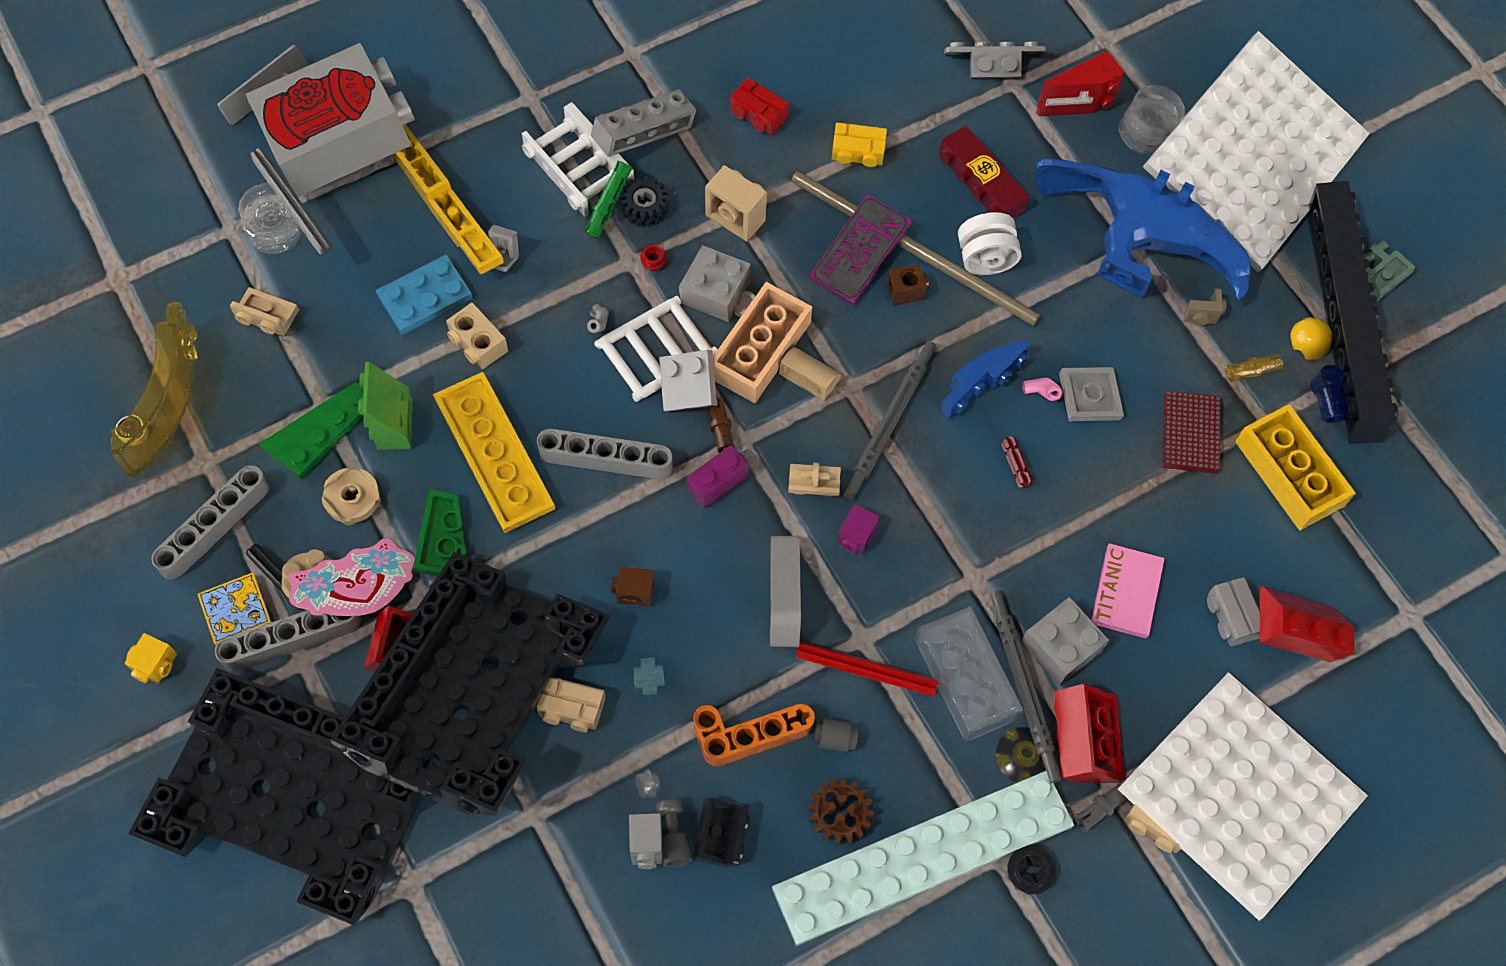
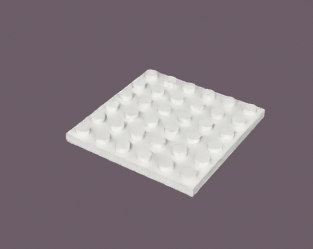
[1118,672,1368,921]

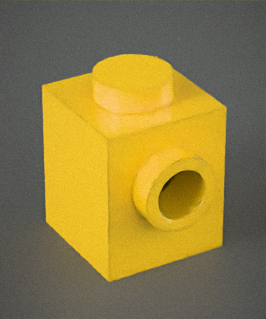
[124,633,177,684]

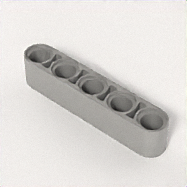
[537,429,673,479]
[151,465,269,580]
[215,610,362,672]

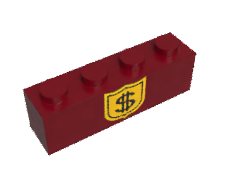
[939,125,1030,219]

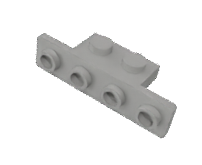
[944,41,1046,78]
[217,45,308,125]

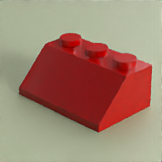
[1260,587,1354,662]
[1054,684,1125,783]

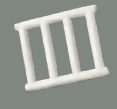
[594,296,718,402]

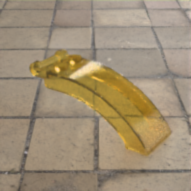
[111,301,198,477]

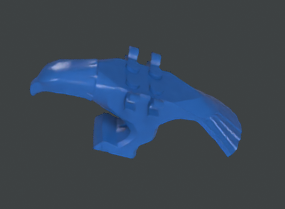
[1035,158,1251,301]

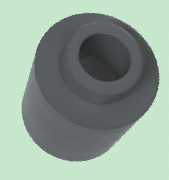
[813,718,858,752]

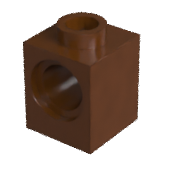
[886,264,929,306]
[611,566,655,607]

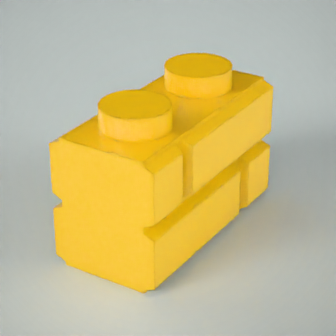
[831,123,887,167]

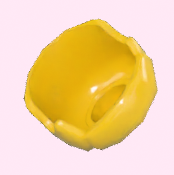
[1290,317,1333,360]

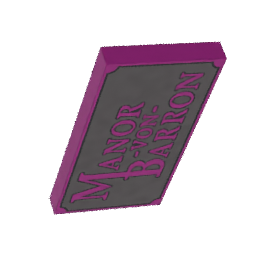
[809,194,911,306]

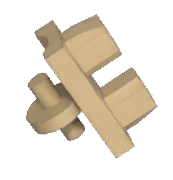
[788,462,841,497]

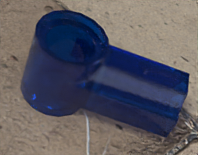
[1310,365,1348,423]

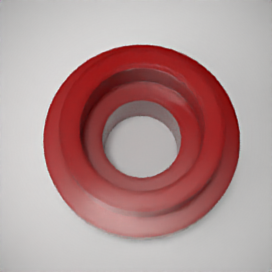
[640,245,667,271]

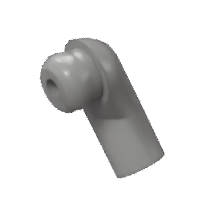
[587,304,609,333]

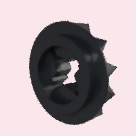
[1007,845,1056,895]

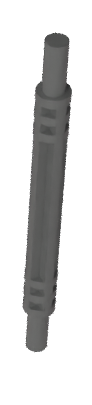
[844,341,936,500]
[990,590,1062,783]

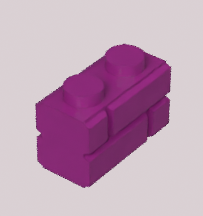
[687,445,748,509]

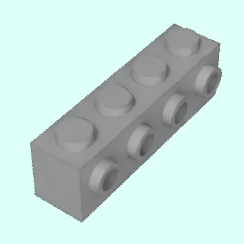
[591,89,696,157]

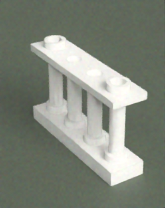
[522,102,634,217]

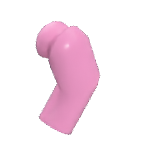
[1022,378,1063,401]

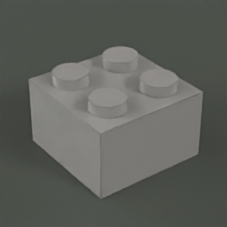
[679,245,752,322]
[1021,597,1109,685]

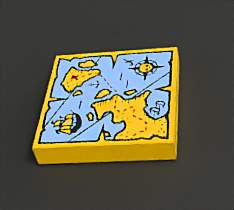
[198,572,272,645]

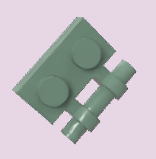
[1363,240,1416,303]

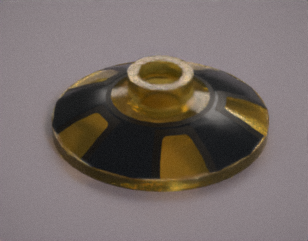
[995,727,1055,783]

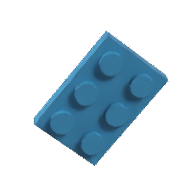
[375,255,473,335]

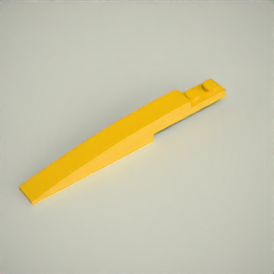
[392,124,504,275]

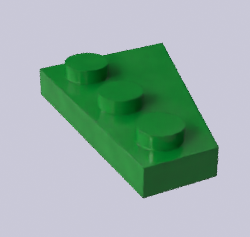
[413,490,466,576]

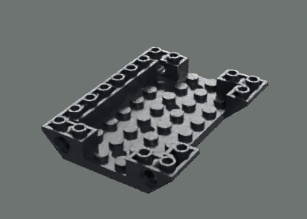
[330,552,610,816]
[128,668,433,926]

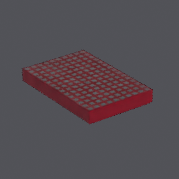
[1163,390,1221,474]

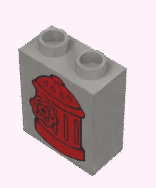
[246,43,415,197]

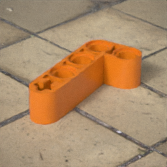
[693,704,815,767]

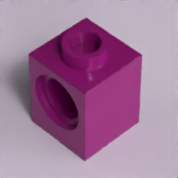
[837,504,880,555]

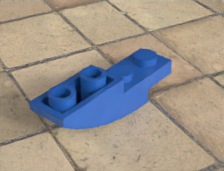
[940,340,1030,419]

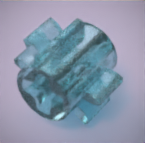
[633,657,665,695]

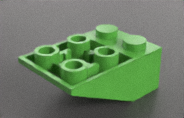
[358,362,413,450]

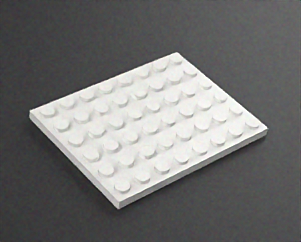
[1143,31,1370,272]

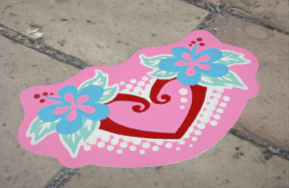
[288,538,415,616]

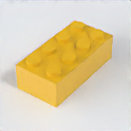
[1235,404,1356,531]

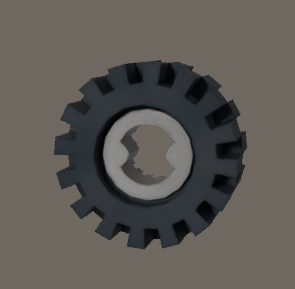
[621,176,668,227]

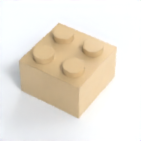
[705,165,767,242]

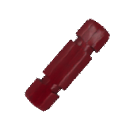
[1001,436,1033,488]

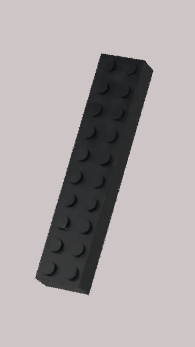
[1307,181,1398,444]

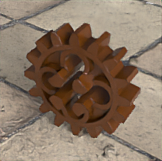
[807,777,874,845]

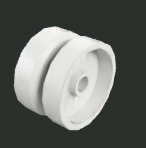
[958,213,1022,275]

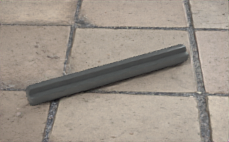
[250,148,332,255]

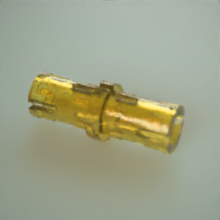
[1225,353,1283,382]

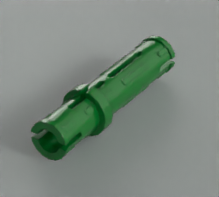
[583,161,633,239]

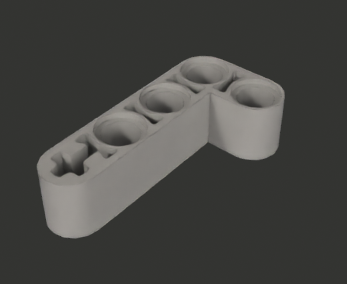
[770,536,801,647]

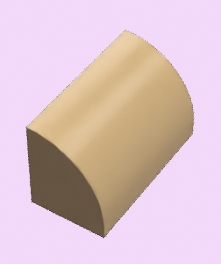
[779,347,842,401]

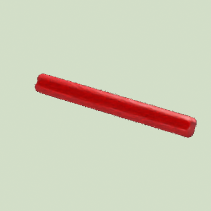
[796,641,938,696]

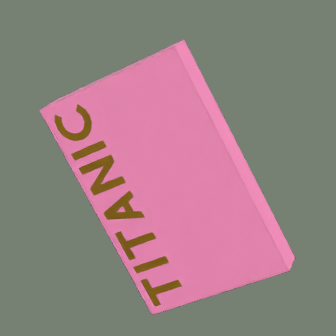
[1091,543,1164,639]

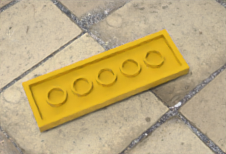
[433,372,555,534]

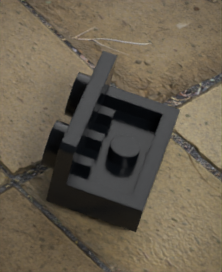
[692,797,750,868]

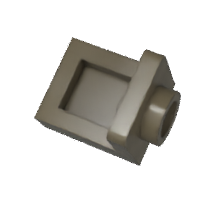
[1184,289,1226,325]

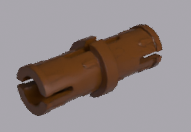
[708,398,735,454]

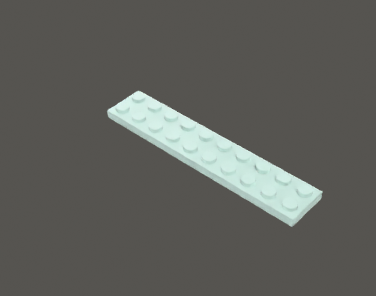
[772,771,1074,946]

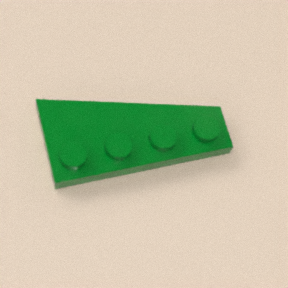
[259,382,364,480]

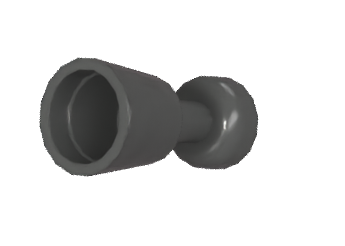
[655,799,693,867]

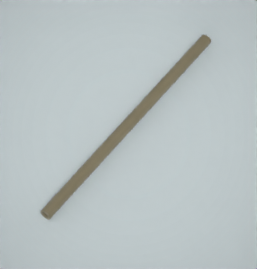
[791,171,1040,326]

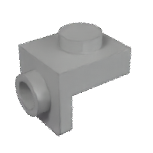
[488,225,519,272]

